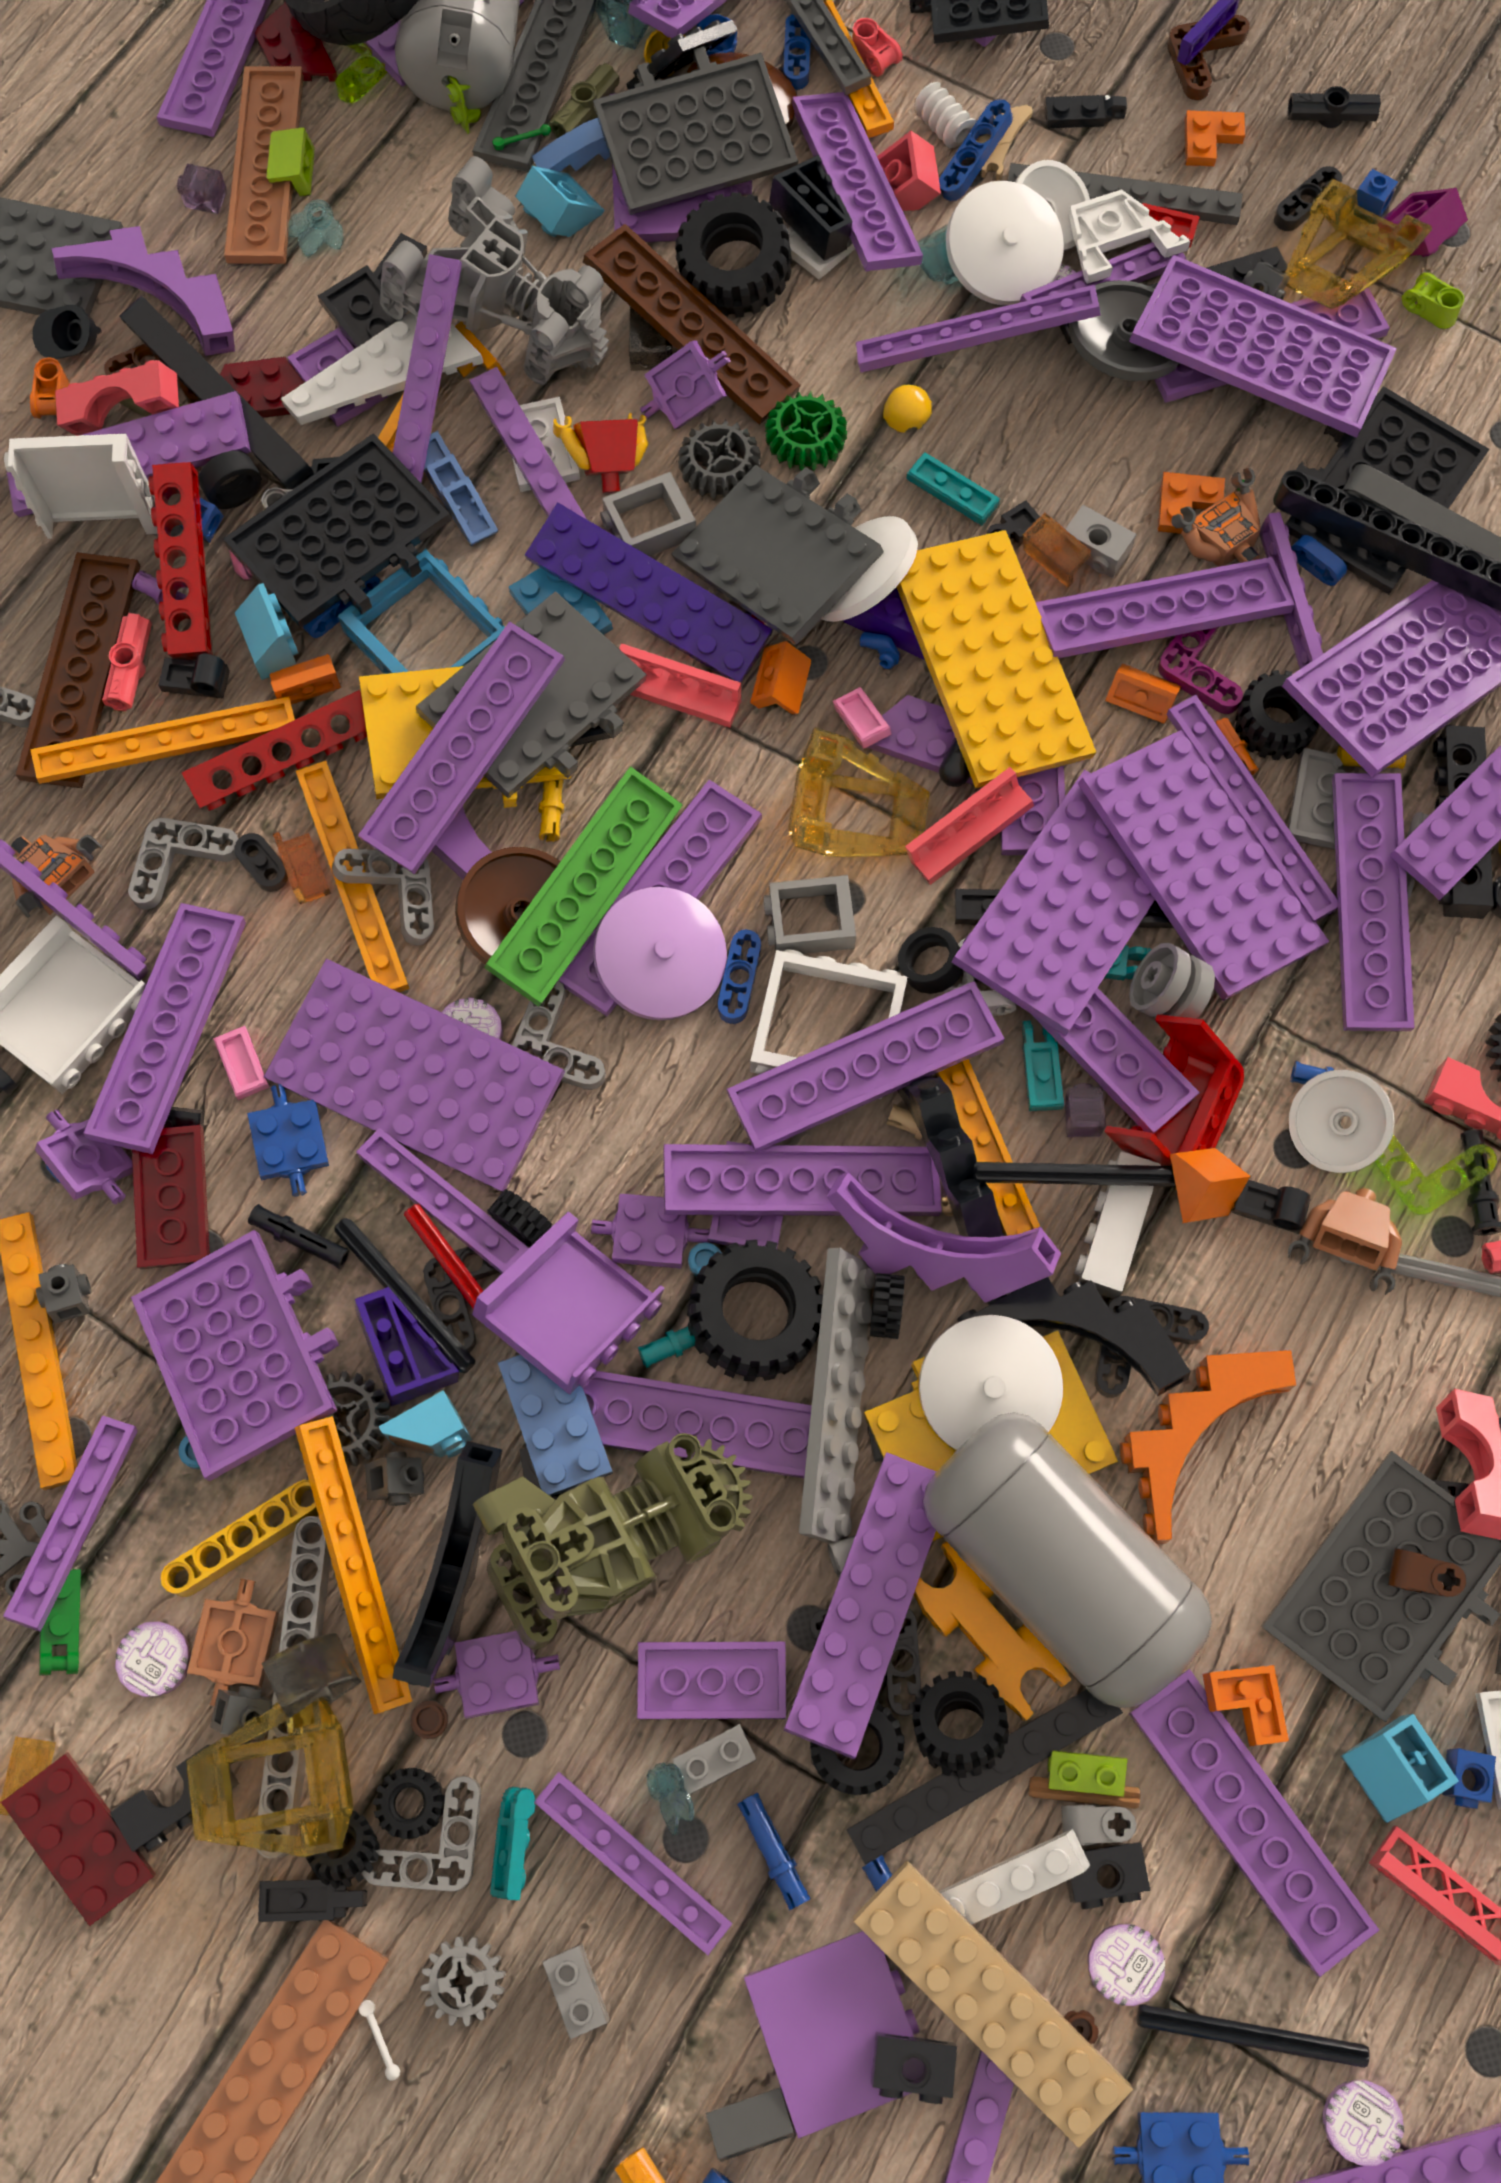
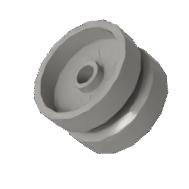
[1129,943,1215,1018]

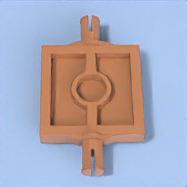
[187,1578,279,1706]

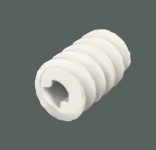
[914,82,976,148]

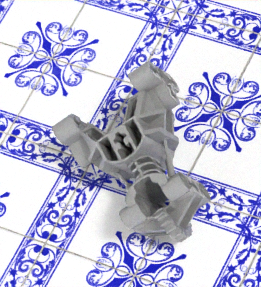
[380,156,609,385]

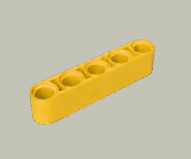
[160,1480,318,1597]

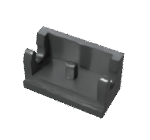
[706,2087,796,2162]

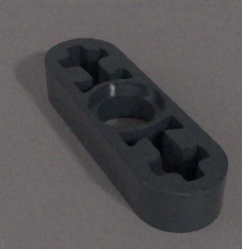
[1274,166,1342,231]

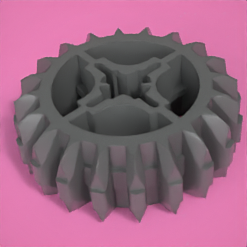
[678,419,761,501]
[295,1371,392,1467]

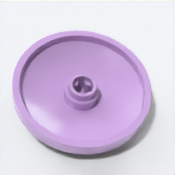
[593,887,727,1020]

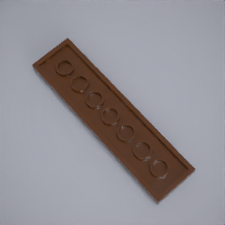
[583,224,801,425]
[16,552,141,788]

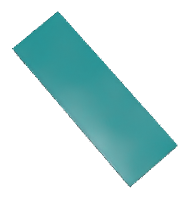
[906,452,1000,526]

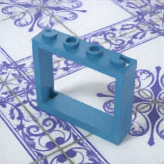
[338,549,505,674]

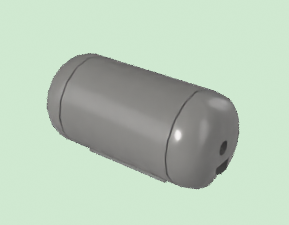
[395,0,520,112]
[923,1412,1212,1708]

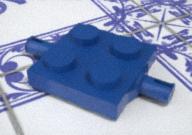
[247,1084,329,1197]
[1112,2112,1249,2183]

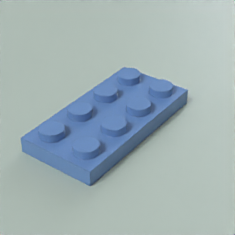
[498,1355,613,1497]

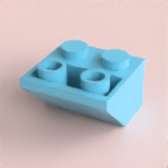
[235,583,299,680]
[1341,1714,1459,1823]

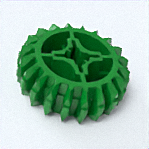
[765,391,847,471]

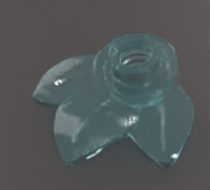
[288,199,343,257]
[647,1762,695,1836]

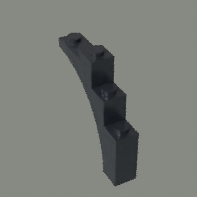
[897,1075,1004,1238]
[957,1277,1191,1397]
[393,1441,503,1688]

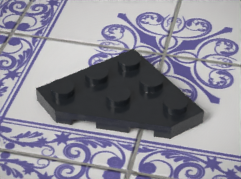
[626,19,738,90]

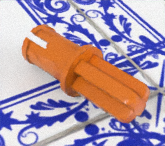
[1216,718,1259,776]

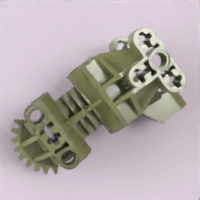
[473,1433,753,1649]

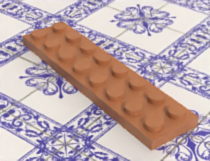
[224,66,304,264]
[156,1920,390,2183]

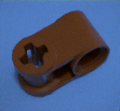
[1388,1548,1466,1597]

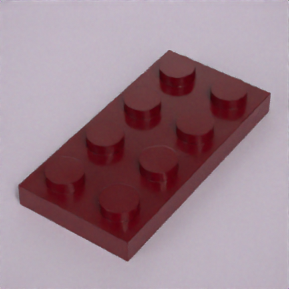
[132,1125,210,1269]
[1,1752,156,1927]

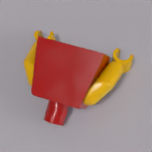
[552,413,648,493]

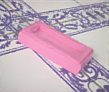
[833,687,892,749]
[213,1026,270,1100]

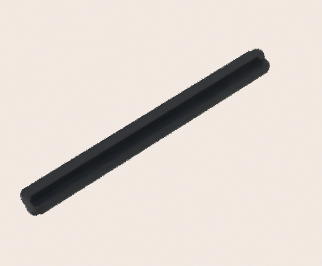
[973,1162,1175,1186]
[334,1218,475,1374]
[1137,2004,1370,2068]

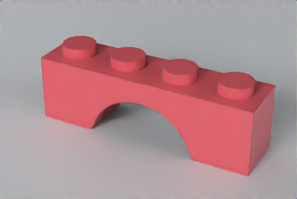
[55,360,179,436]
[1424,1057,1501,1140]
[1436,1388,1501,1540]

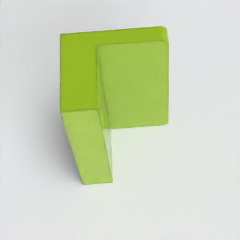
[267,127,315,196]

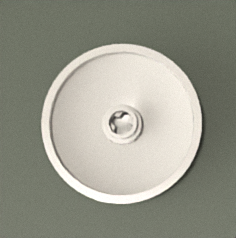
[946,181,1064,306]
[821,516,918,622]
[919,1315,1063,1450]

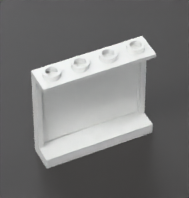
[4,434,158,539]
[0,915,146,1095]

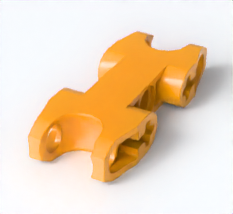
[913,1541,1072,1721]

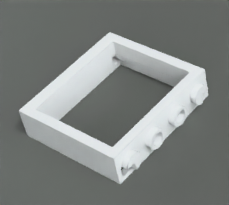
[750,949,908,1099]

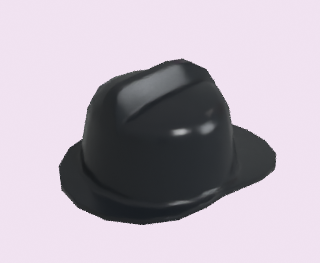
[32,305,102,359]

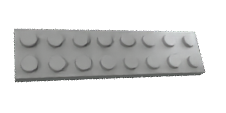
[799,1248,875,1543]

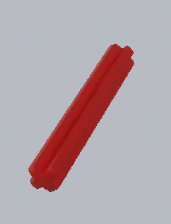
[404,1204,483,1310]

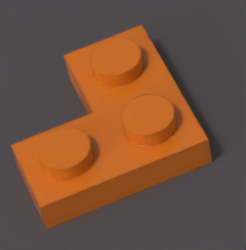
[1185,110,1245,166]
[1158,472,1225,534]
[1202,1665,1289,1747]

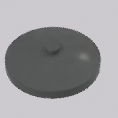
[1069,280,1180,381]

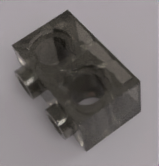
[629,307,673,371]

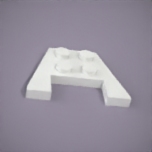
[1068,189,1190,284]

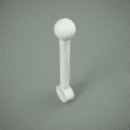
[359,2000,400,2081]

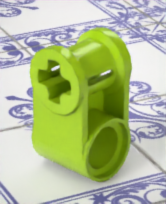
[1401,272,1464,329]

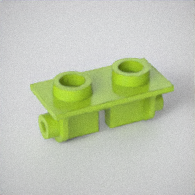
[446,76,481,134]
[1047,1750,1127,1797]

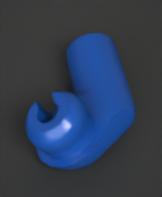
[860,631,900,669]

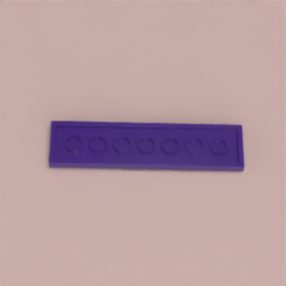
[525,502,773,683]

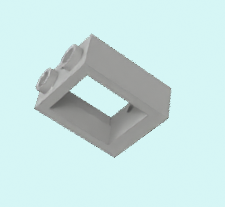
[600,472,696,556]
[763,875,856,954]

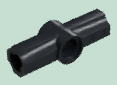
[1287,86,1381,128]

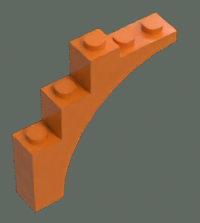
[1120,1350,1296,1544]

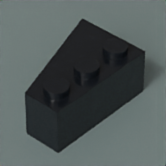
[769,155,853,261]

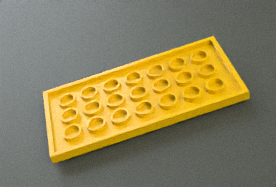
[897,530,1097,788]

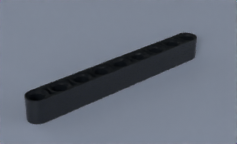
[119,295,314,490]
[1273,470,1501,611]

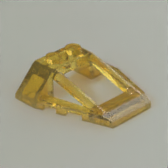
[1285,178,1432,309]
[788,727,930,857]
[186,1691,353,1857]

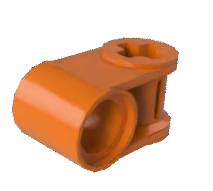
[30,357,70,418]

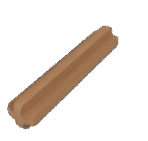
[1028,1776,1140,1809]

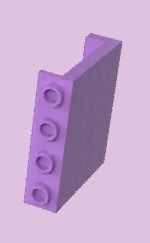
[472,1211,665,1395]
[744,1931,924,2139]

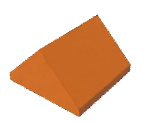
[1170,1148,1251,1223]

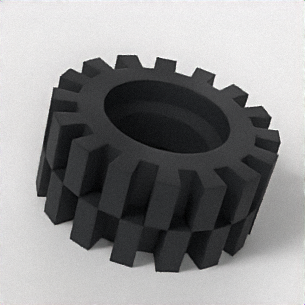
[487,1189,552,1247]
[870,1273,905,1339]
[373,1768,445,1839]
[304,1809,380,1888]

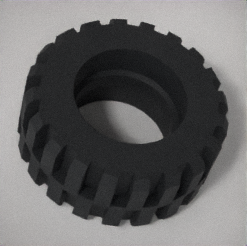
[675,192,792,318]
[687,1240,823,1382]

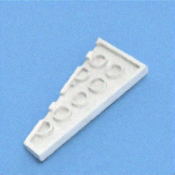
[281,312,484,425]

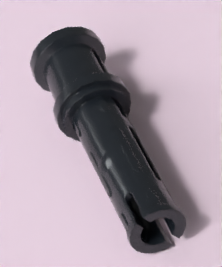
[1460,1130,1501,1236]

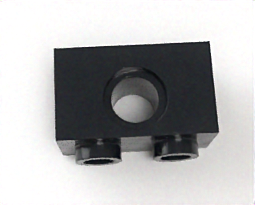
[1066,1842,1151,1909]
[871,2032,957,2104]

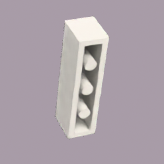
[1074,1151,1161,1299]
[938,1829,1090,1925]

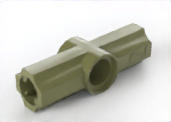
[549,63,620,138]

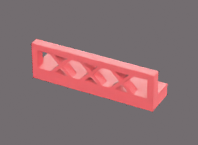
[619,643,741,728]
[905,767,1034,885]
[1369,1826,1501,1966]

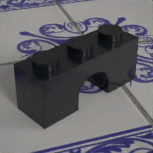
[110,1744,240,1854]

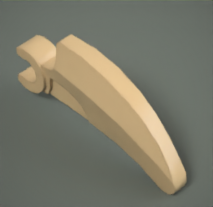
[976,105,1033,181]

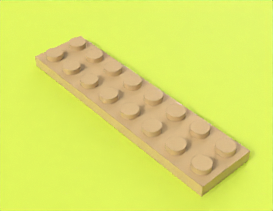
[853,1860,1133,2148]

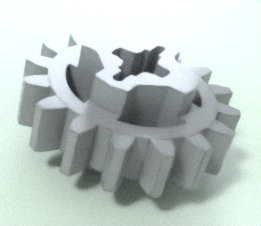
[420,1936,506,2027]

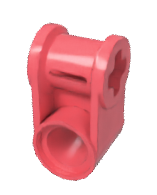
[852,18,903,77]

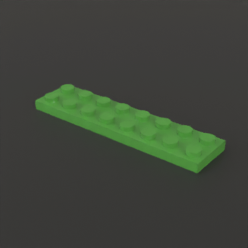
[484,766,683,1007]

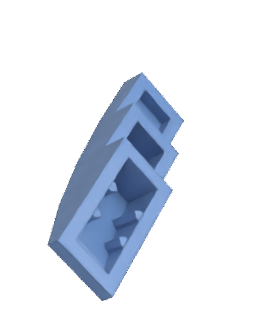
[532,118,610,172]
[424,430,498,546]

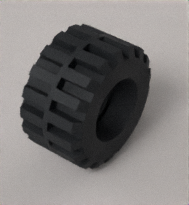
[1235,670,1320,760]
[912,1671,1009,1778]
[810,1701,905,1795]

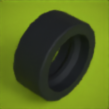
[198,451,262,509]
[898,927,963,994]

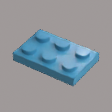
[509,568,613,635]

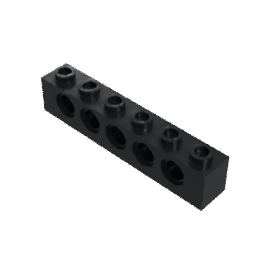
[1432,725,1494,919]

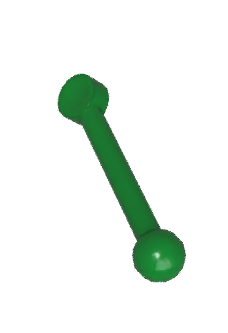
[492,124,551,151]

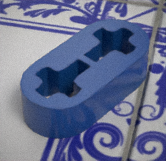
[1291,535,1347,586]

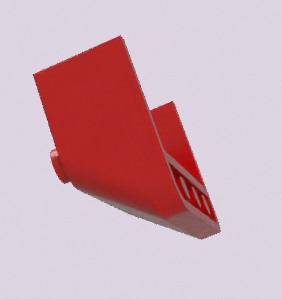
[1104,1014,1244,1166]

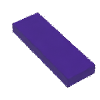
[1177,0,1239,65]

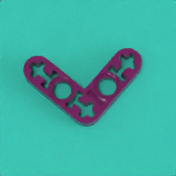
[1158,627,1243,714]

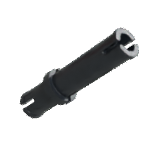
[248,1204,350,1269]

